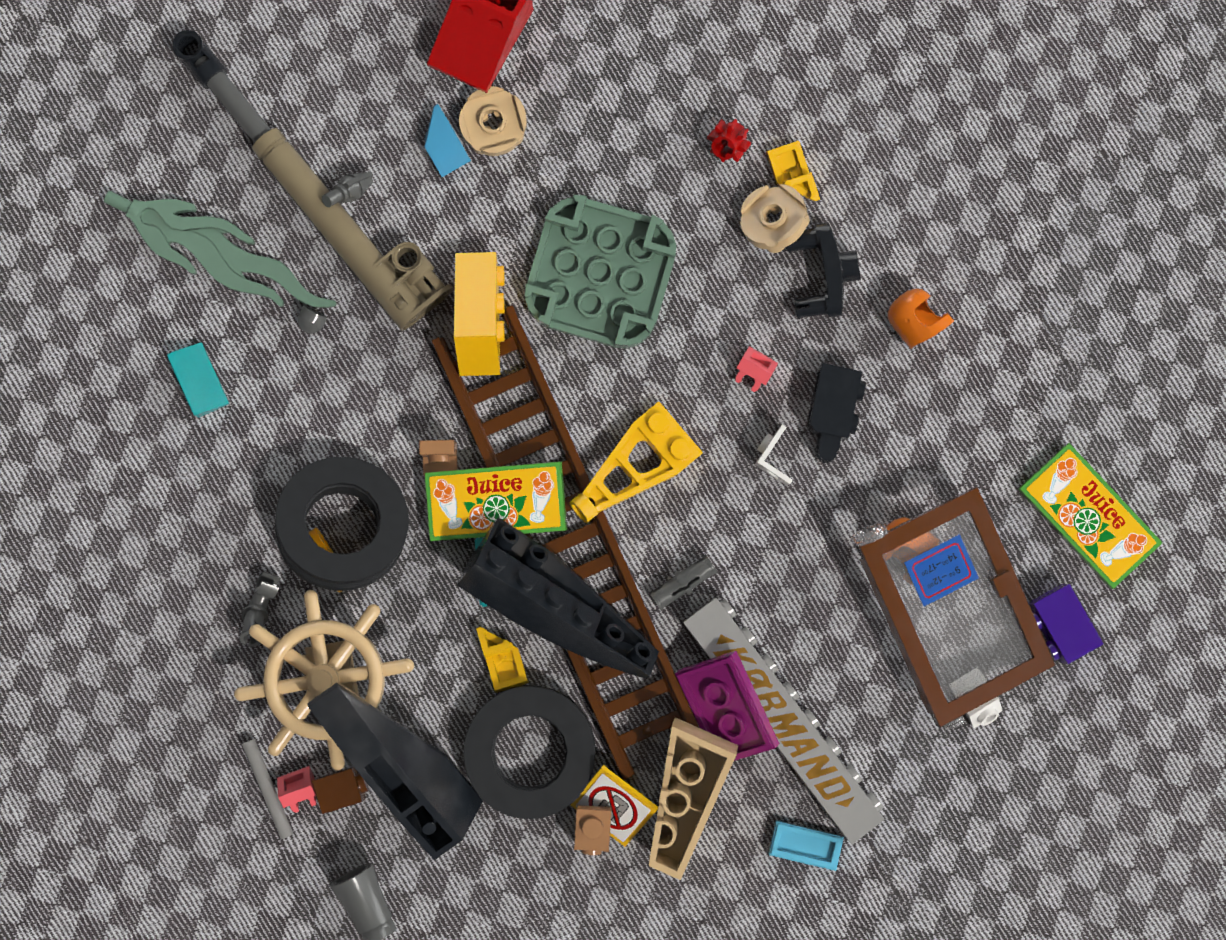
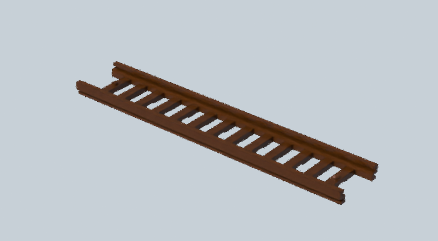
[431,305,699,780]

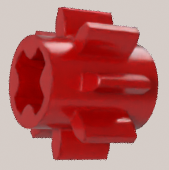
[707,119,751,162]

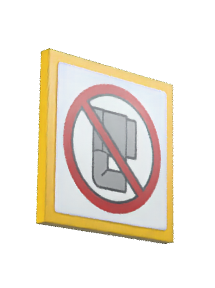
[570,765,658,847]

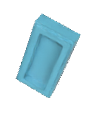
[768,820,844,871]

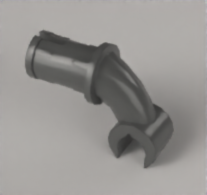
[239,571,281,647]

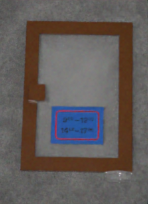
[852,487,1055,730]

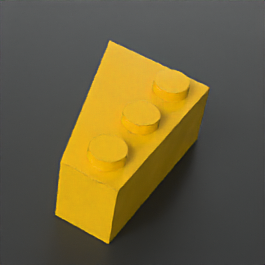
[454,252,505,376]

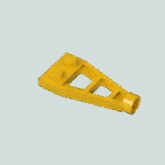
[570,401,703,523]

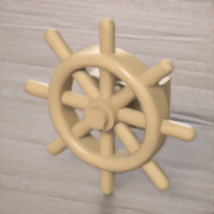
[234,590,414,770]

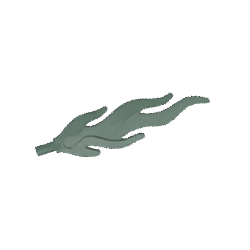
[104,191,337,308]

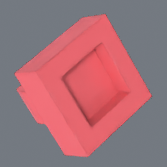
[736,346,778,392]
[277,766,316,813]

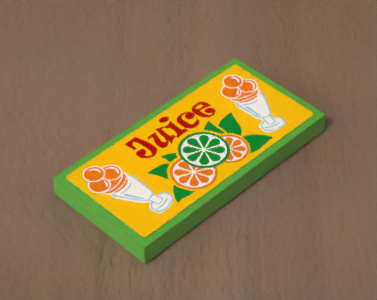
[1018,443,1162,589]
[425,462,567,541]

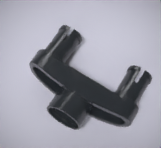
[787,222,861,319]

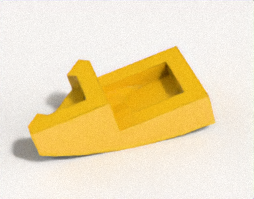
[766,141,820,201]
[476,627,529,693]

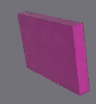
[675,651,780,761]

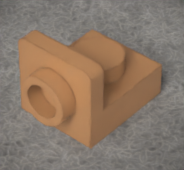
[419,440,458,477]

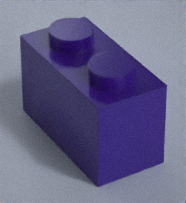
[1028,584,1104,664]

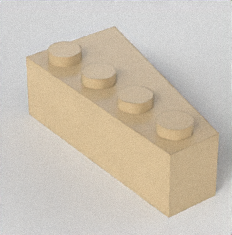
[649,717,738,880]

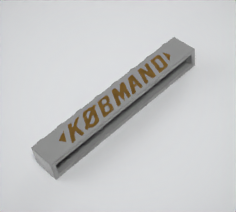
[682,597,885,845]

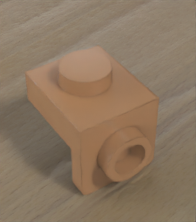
[574,805,612,855]

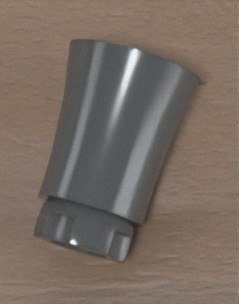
[329,863,397,940]

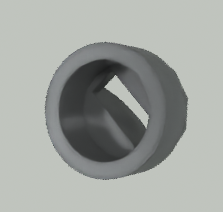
[298,305,328,334]

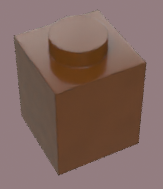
[312,767,369,814]

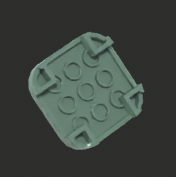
[525,195,676,349]

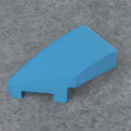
[424,103,471,177]

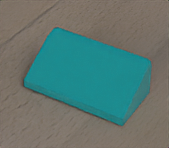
[167,342,230,418]

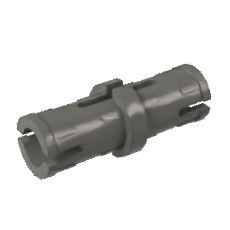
[649,554,718,611]

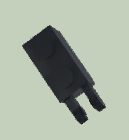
[806,363,866,464]

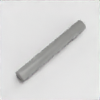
[242,738,294,839]

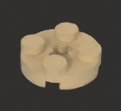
[459,86,527,156]
[740,184,810,253]

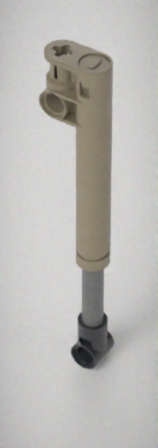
[172,30,454,331]

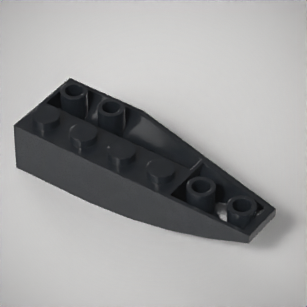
[457,517,659,679]
[307,683,483,860]

